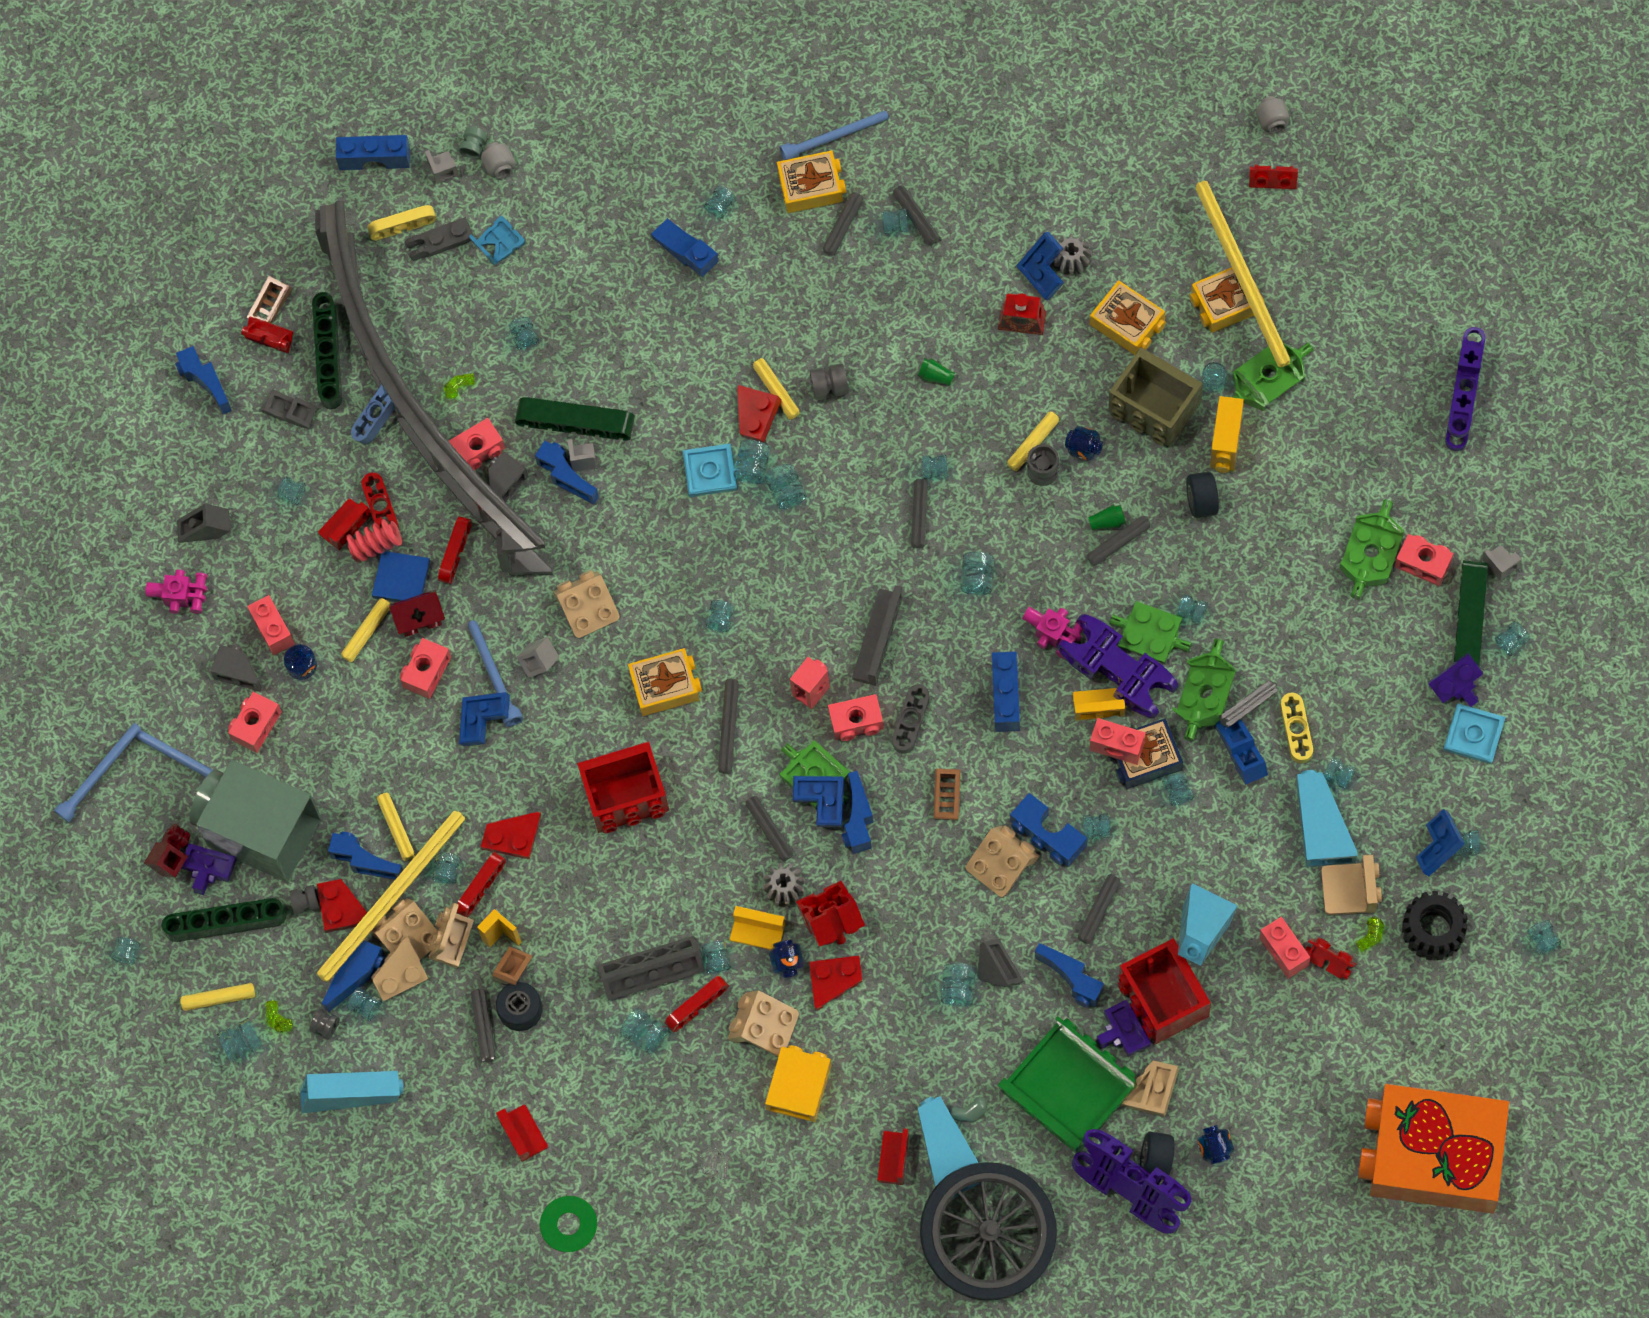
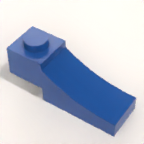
[651,218,719,277]
[175,346,232,414]
[535,441,599,505]
[1214,710,1268,785]
[841,771,873,854]
[328,832,403,880]
[1035,943,1104,1007]

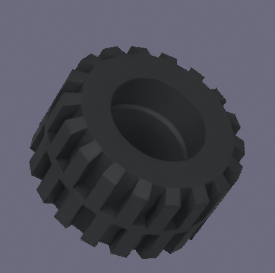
[1402,891,1468,960]

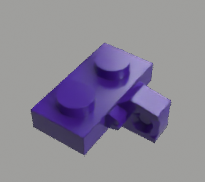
[1428,653,1483,707]
[181,843,237,895]
[1096,999,1151,1057]

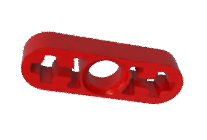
[361,472,399,529]
[438,516,472,584]
[456,852,506,918]
[664,976,729,1033]

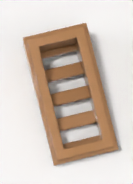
[247,276,293,323]
[933,769,961,820]

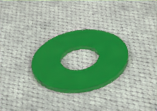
[540,1196,597,1252]

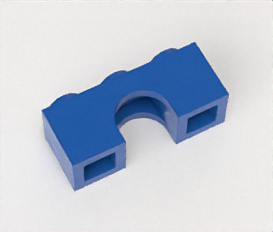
[336,135,410,170]
[992,651,1020,732]
[1010,793,1087,867]

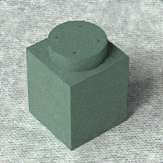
[190,759,322,883]

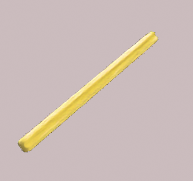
[1196,181,1290,368]
[317,811,465,982]

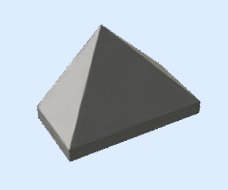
[977,939,1023,987]

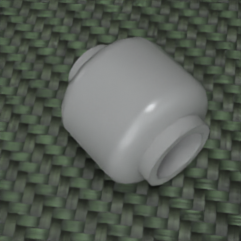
[1256,96,1290,133]
[481,142,516,179]

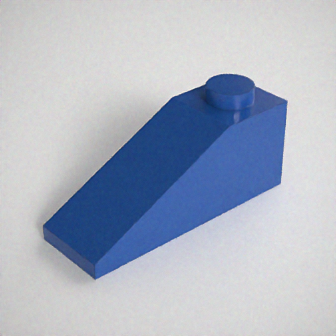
[321,940,385,1012]

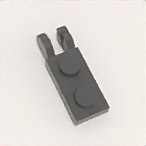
[404,217,474,261]

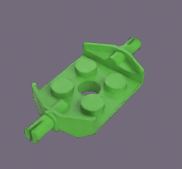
[1232,342,1314,411]
[1340,499,1404,600]
[1172,638,1236,742]

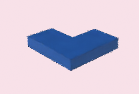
[1016,232,1064,300]
[459,692,510,746]
[792,776,844,827]
[1416,809,1465,877]

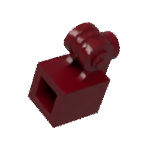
[144,823,191,878]

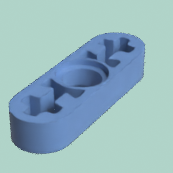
[351,385,395,444]

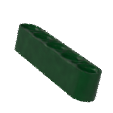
[312,292,342,409]
[515,397,635,441]
[1454,560,1488,667]
[161,898,287,942]

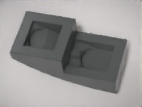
[262,389,317,429]

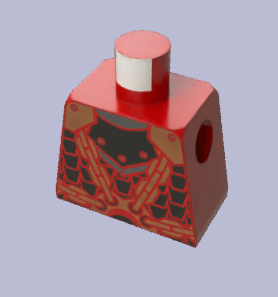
[998,293,1046,335]

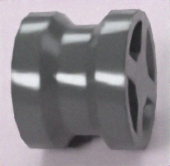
[309,1009,340,1040]

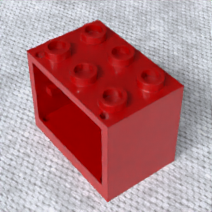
[577,741,670,834]
[1117,938,1211,1044]

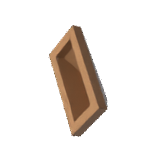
[492,946,532,985]

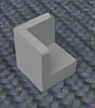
[425,150,459,184]
[567,439,597,471]
[1482,545,1521,581]
[516,637,559,678]

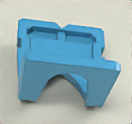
[469,216,525,265]

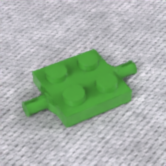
[1109,601,1192,664]
[780,740,850,810]

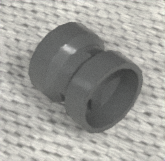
[289,885,320,915]

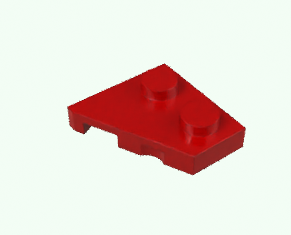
[737,385,782,443]
[481,812,541,860]
[317,879,367,933]
[809,955,863,1010]

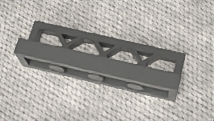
[852,585,903,686]
[598,936,705,1001]

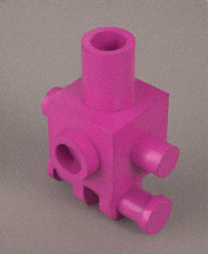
[145,569,208,614]
[1022,606,1084,659]

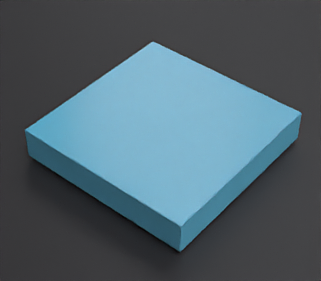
[682,444,737,497]
[1443,703,1506,764]

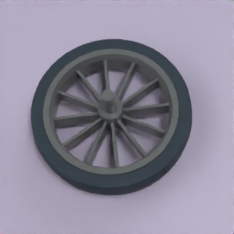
[920,1162,1057,1300]

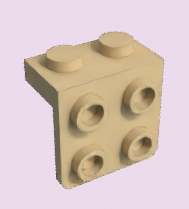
[553,570,619,638]
[966,825,1040,897]
[1321,855,1382,915]
[370,898,438,961]
[428,903,474,968]
[728,990,799,1056]

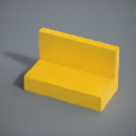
[1073,688,1125,721]
[729,906,786,951]
[477,909,522,948]

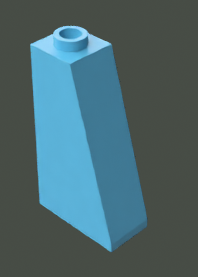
[1296,770,1357,867]
[1178,883,1238,966]
[300,1071,403,1113]
[918,1096,980,1198]

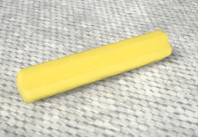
[753,358,800,420]
[1007,411,1059,471]
[341,598,390,662]
[377,793,415,861]
[180,983,255,1011]

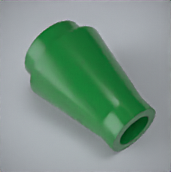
[918,358,955,386]
[1088,504,1126,531]

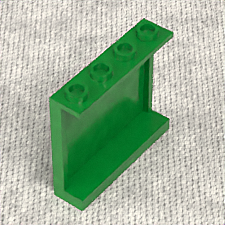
[998,1016,1137,1154]

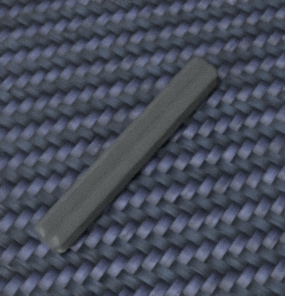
[718,679,739,774]

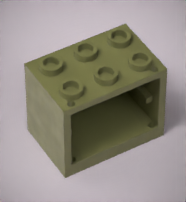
[1109,347,1203,447]

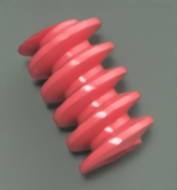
[347,519,402,563]

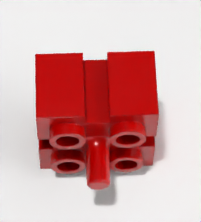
[796,881,865,947]

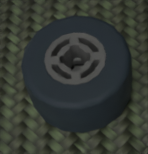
[1186,472,1219,518]
[496,982,543,1031]
[1140,1131,1175,1180]

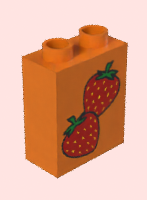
[1358,1084,1509,1214]

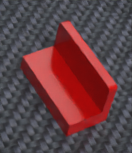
[318,498,371,550]
[496,1105,548,1162]
[877,1128,909,1185]

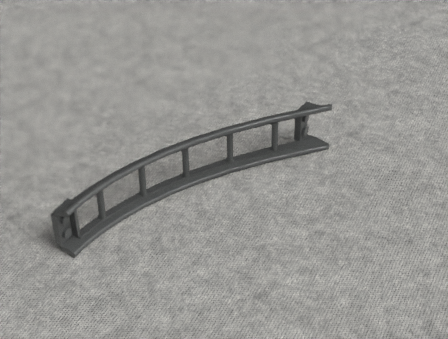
[315,201,553,575]

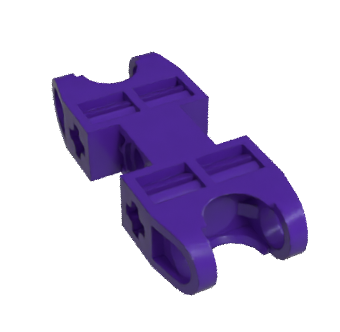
[1445,327,1486,451]
[1057,614,1179,718]
[1072,1129,1192,1234]

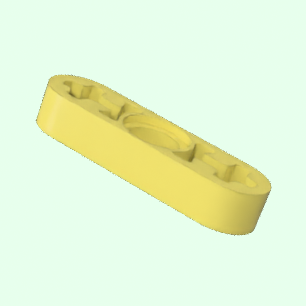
[367,205,437,241]
[1280,693,1313,764]

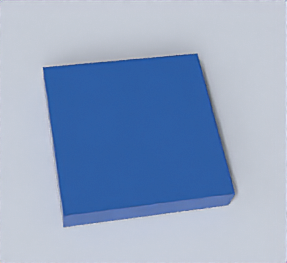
[372,551,430,602]

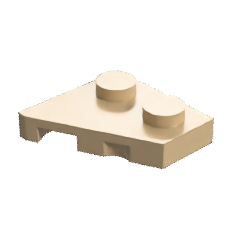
[371,935,428,1001]
[1120,1060,1179,1117]

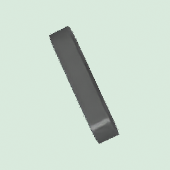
[892,684,930,754]

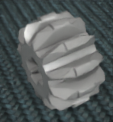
[1053,233,1092,276]
[763,863,805,906]

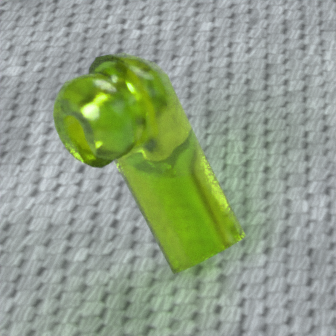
[443,373,475,399]
[1355,916,1384,952]
[265,1001,293,1033]

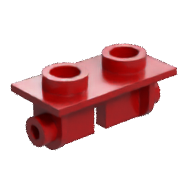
[1249,164,1298,189]
[241,316,294,353]
[1305,937,1357,980]

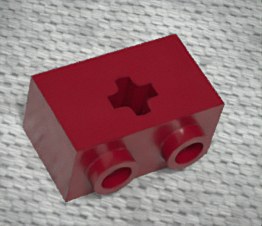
[389,589,445,637]

